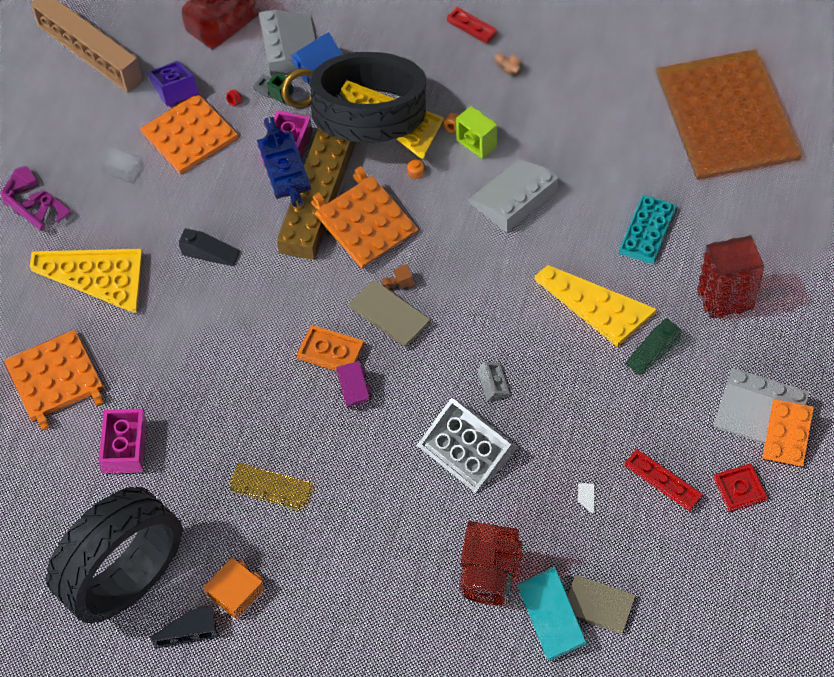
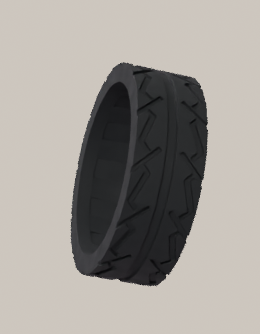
[310,52,426,142]
[46,486,183,623]

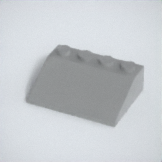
[259,10,315,76]
[468,159,558,233]
[713,368,810,444]
[417,397,518,493]

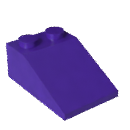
[147,61,199,106]

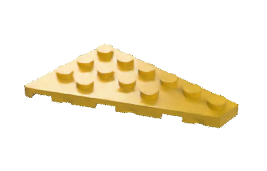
[340,80,444,159]
[30,249,143,313]

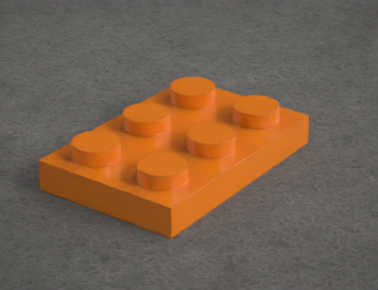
[296,325,364,371]
[762,399,814,466]

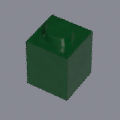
[266,72,294,104]

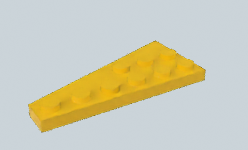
[535,265,657,347]

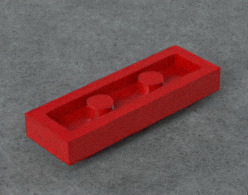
[447,7,497,44]

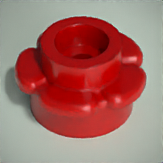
[226,89,242,106]

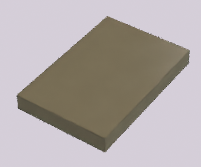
[568,575,636,635]

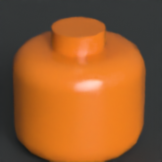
[443,113,459,133]
[407,160,425,179]

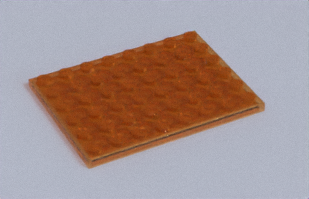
[656,49,802,180]

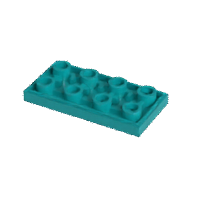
[618,194,677,265]
[517,567,587,661]

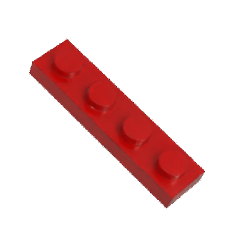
[624,449,703,512]

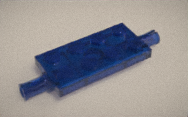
[257,117,311,207]

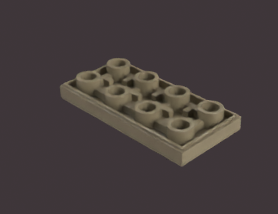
[348,279,430,348]

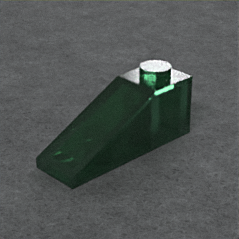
[625,318,681,376]

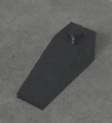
[178,228,240,267]
[151,606,217,648]

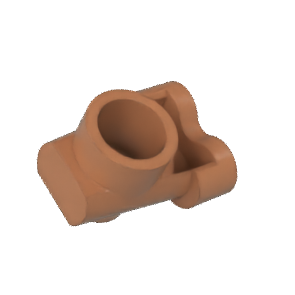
[494,52,523,76]

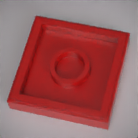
[713,463,768,512]

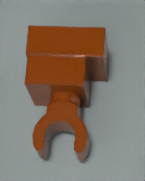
[381,264,415,291]

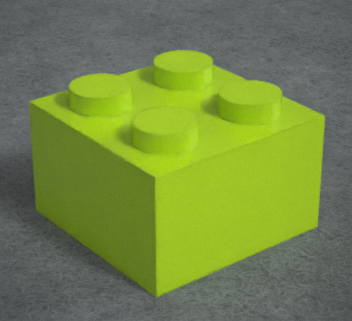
[456,106,497,159]

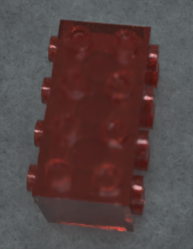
[697,235,764,319]

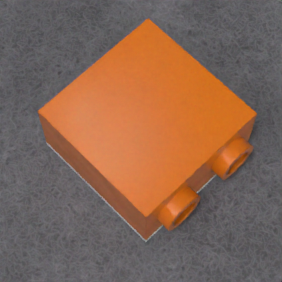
[203,558,265,621]

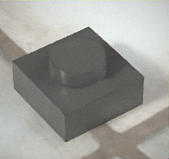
[253,74,271,97]

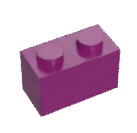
[336,361,372,408]

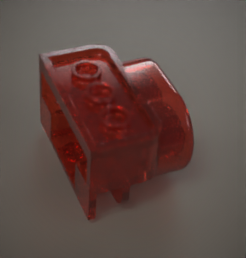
[181,0,261,51]
[459,521,523,605]

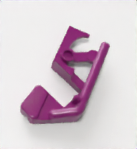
[0,166,71,232]

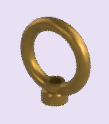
[281,68,313,108]

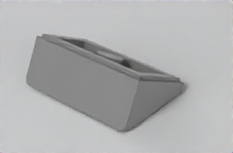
[478,362,510,401]

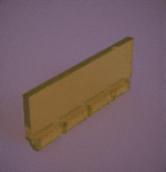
[230,462,313,510]

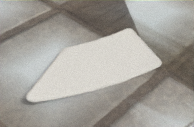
[578,483,594,513]

